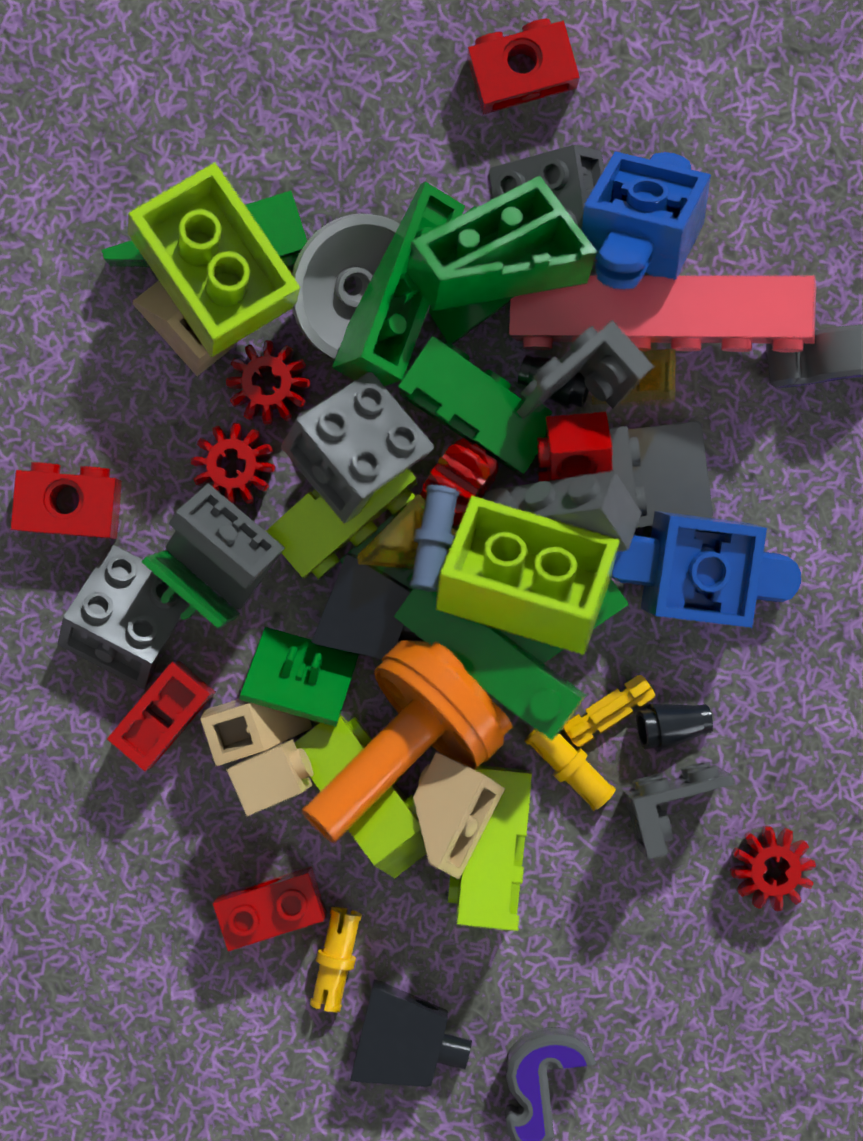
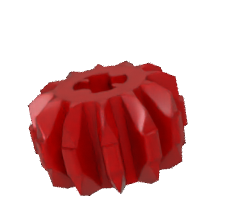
[226,340,311,426]
[191,423,276,505]
[420,438,499,526]
[730,825,816,911]

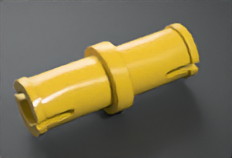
[524,728,616,811]
[310,907,362,1012]

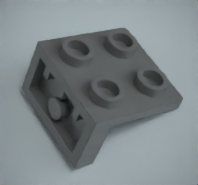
[489,145,604,230]
[517,320,654,419]
[280,372,433,524]
[609,421,713,528]
[166,483,285,609]
[57,545,189,690]
[624,762,734,860]

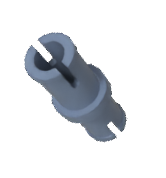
[410,485,459,592]

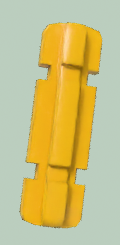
[564,675,655,747]

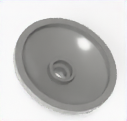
[292,213,430,359]

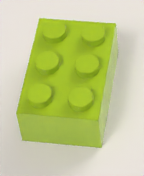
[128,162,301,358]
[436,496,620,655]

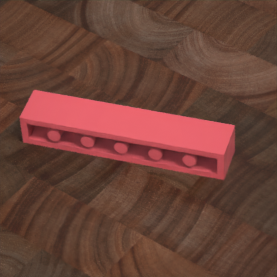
[509,275,816,352]

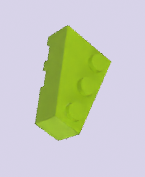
[266,469,417,579]
[294,714,427,879]
[447,765,532,931]

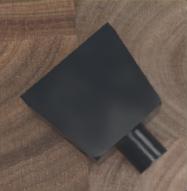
[311,553,425,659]
[350,980,472,1087]

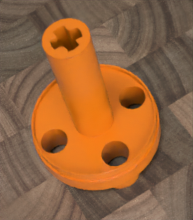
[302,641,512,843]

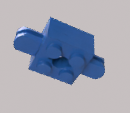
[581,151,711,290]
[611,511,801,628]

